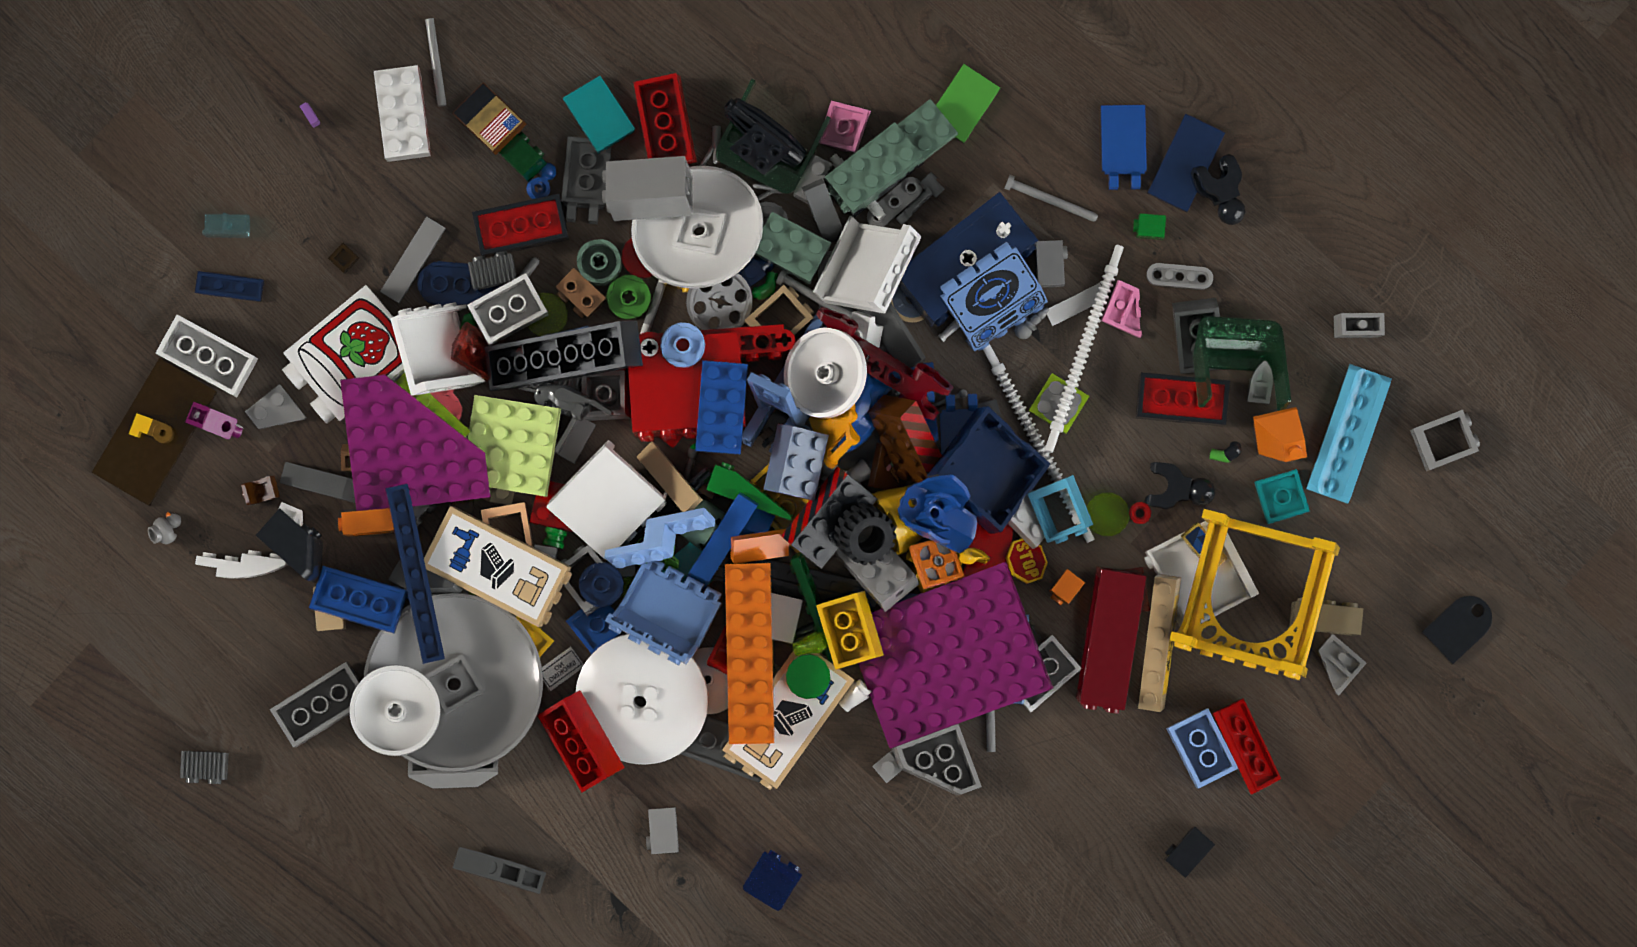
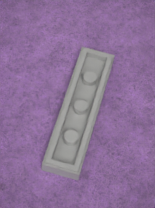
[380,217,446,304]

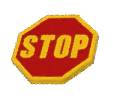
[1006,539,1048,584]

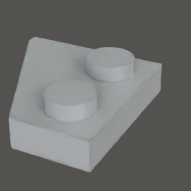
[1318,634,1366,696]

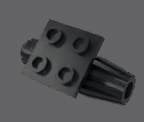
[724,98,807,175]

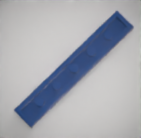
[683,492,759,593]

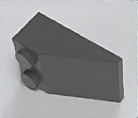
[1172,298,1224,374]

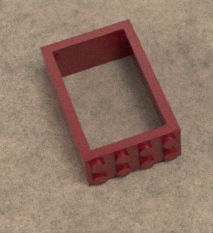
[1076,566,1146,714]

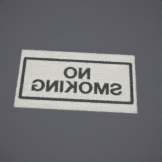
[542,647,584,691]

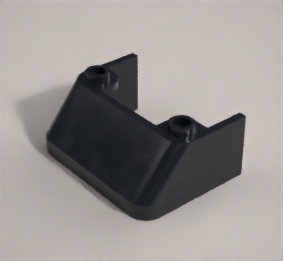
[256,508,323,583]

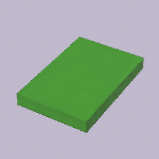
[936,64,1000,143]

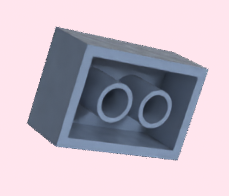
[763,424,829,501]

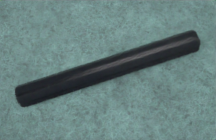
[630,467,712,544]

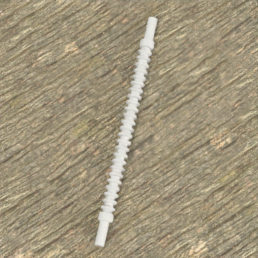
[1045,245,1124,453]
[983,344,1095,543]

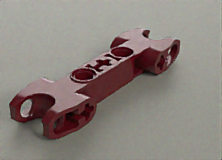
[807,307,954,420]

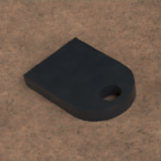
[1422,596,1492,665]

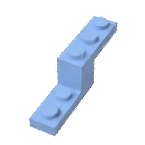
[604,508,715,568]

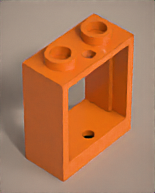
[338,508,394,537]

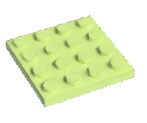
[468,395,561,497]

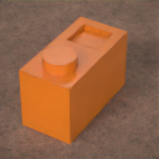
[1049,569,1085,606]

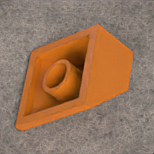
[1253,407,1307,462]

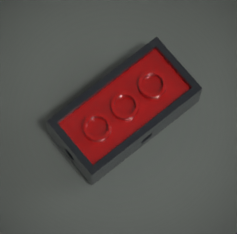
[472,194,569,258]
[1135,372,1230,427]

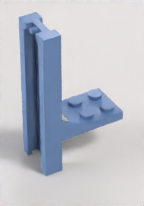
[742,315,827,453]

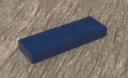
[195,271,264,302]

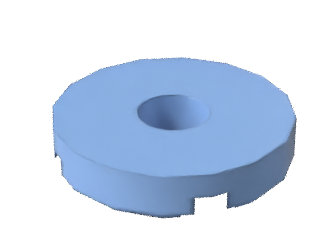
[660,322,705,368]

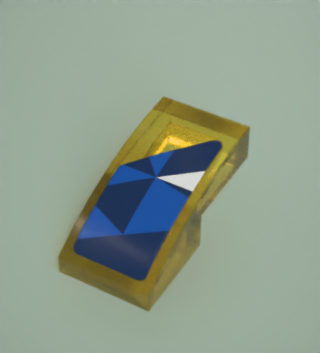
[1181,522,1228,566]

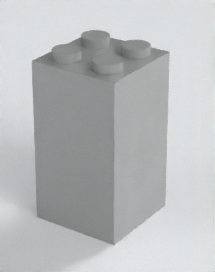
[602,156,693,221]

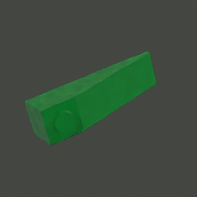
[706,462,794,520]

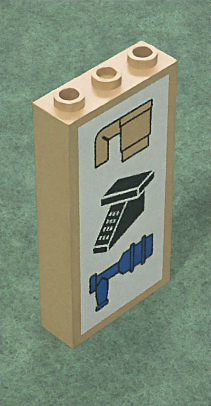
[424,506,572,627]
[722,641,854,790]

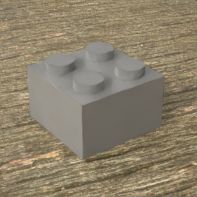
[582,370,632,421]

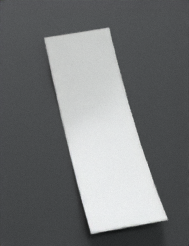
[1047,283,1101,326]

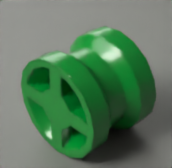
[542,527,567,549]

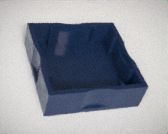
[927,406,1051,534]

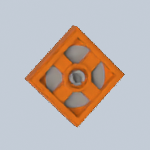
[908,540,965,589]

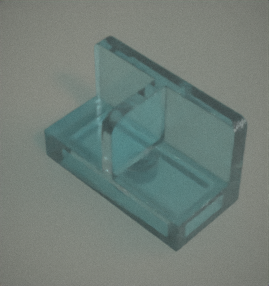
[202,213,250,238]

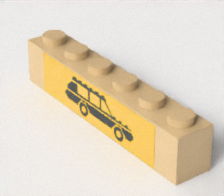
[1138,574,1181,712]

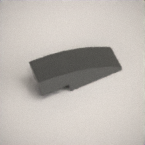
[801,179,843,242]

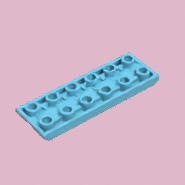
[1306,364,1392,504]

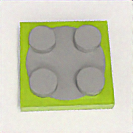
[1029,373,1089,434]

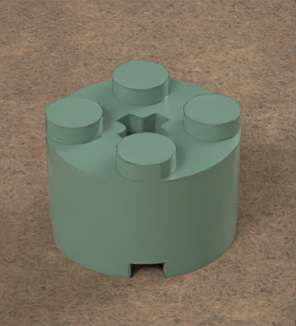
[577,239,622,286]
[680,499,726,551]

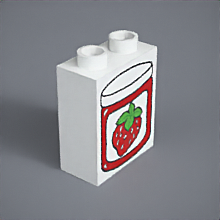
[282,285,405,425]

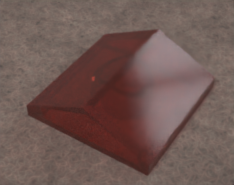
[451,322,501,381]

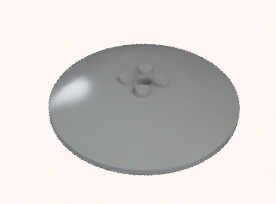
[364,593,543,772]

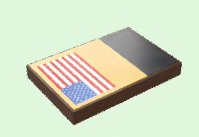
[452,82,527,155]

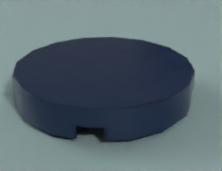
[579,563,624,607]

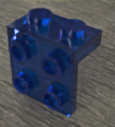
[743,850,802,911]

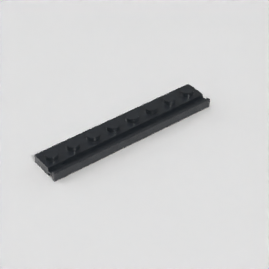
[712,549,876,613]

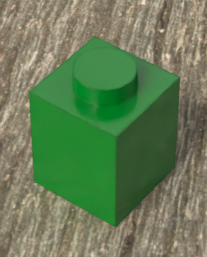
[1133,213,1166,240]

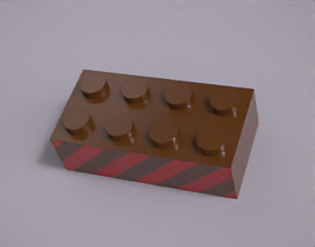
[868,395,942,483]

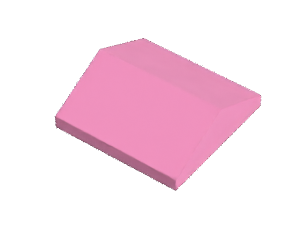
[817,101,871,153]

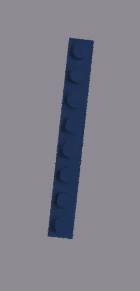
[385,484,445,664]

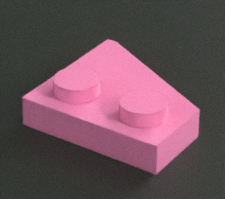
[1101,280,1142,338]

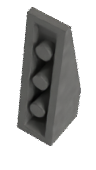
[280,462,356,504]

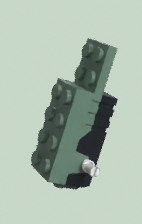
[825,99,958,220]

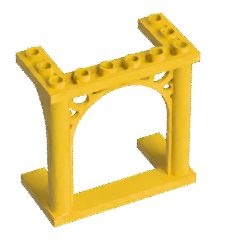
[1169,509,1340,680]

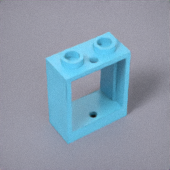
[1028,475,1093,544]

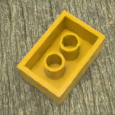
[816,591,884,670]

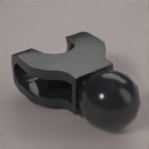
[1191,154,1246,225]
[1144,462,1216,509]

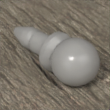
[1015,307,1049,339]

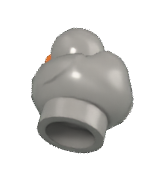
[148,512,181,544]

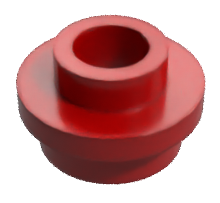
[1129,502,1151,524]

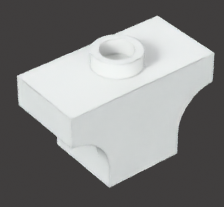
[851,311,883,360]

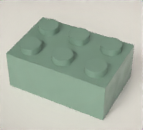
[754,212,831,284]

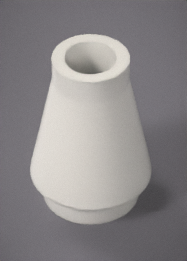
[839,679,872,712]

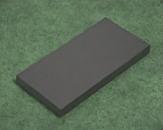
[680,716,762,783]

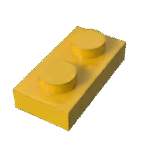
[515,616,554,657]

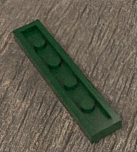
[790,552,833,662]

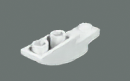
[195,550,288,578]

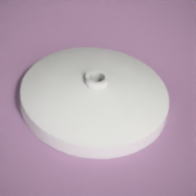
[784,328,867,418]
[350,665,440,756]

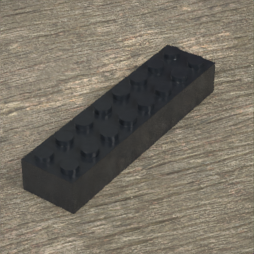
[484,321,643,391]

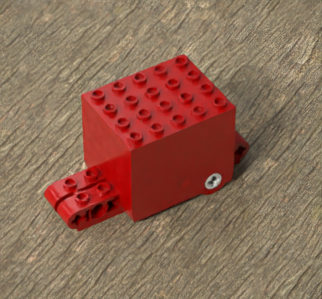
[616,324,796,442]

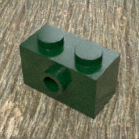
[498,131,547,182]

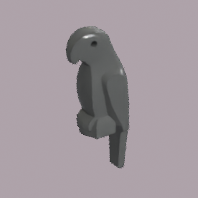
[534,383,614,421]

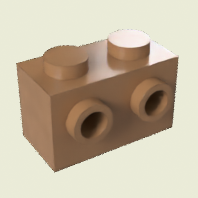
[556,268,607,319]

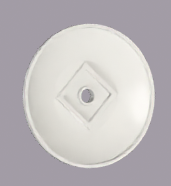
[631,166,764,288]
[576,634,708,765]

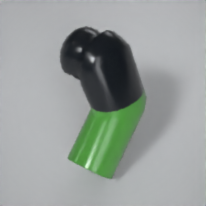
[1209,441,1242,463]

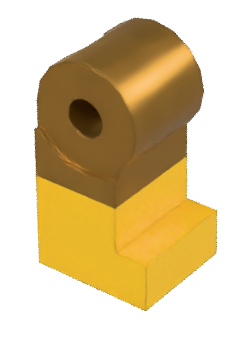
[129,413,174,444]

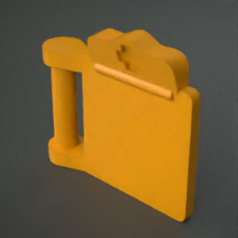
[809,404,860,469]

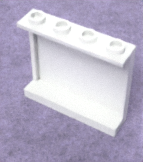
[813,216,921,313]
[390,302,487,396]
[547,440,667,560]
[1144,521,1259,627]

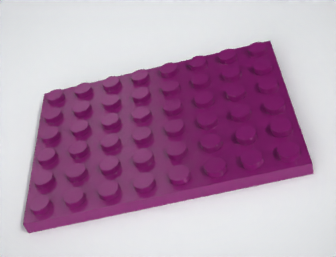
[858,562,1053,749]

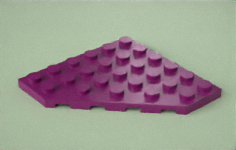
[340,374,490,511]

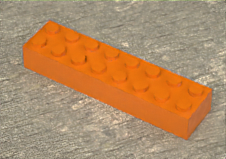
[725,563,775,744]

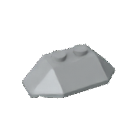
[408,760,498,788]

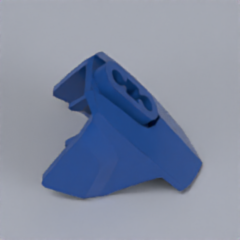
[898,475,977,553]

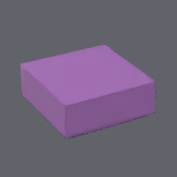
[300,102,320,128]

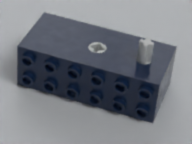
[898,192,1038,328]

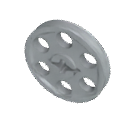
[686,273,753,330]

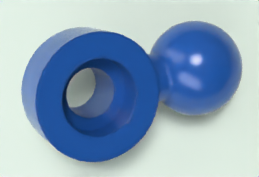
[526,163,557,199]

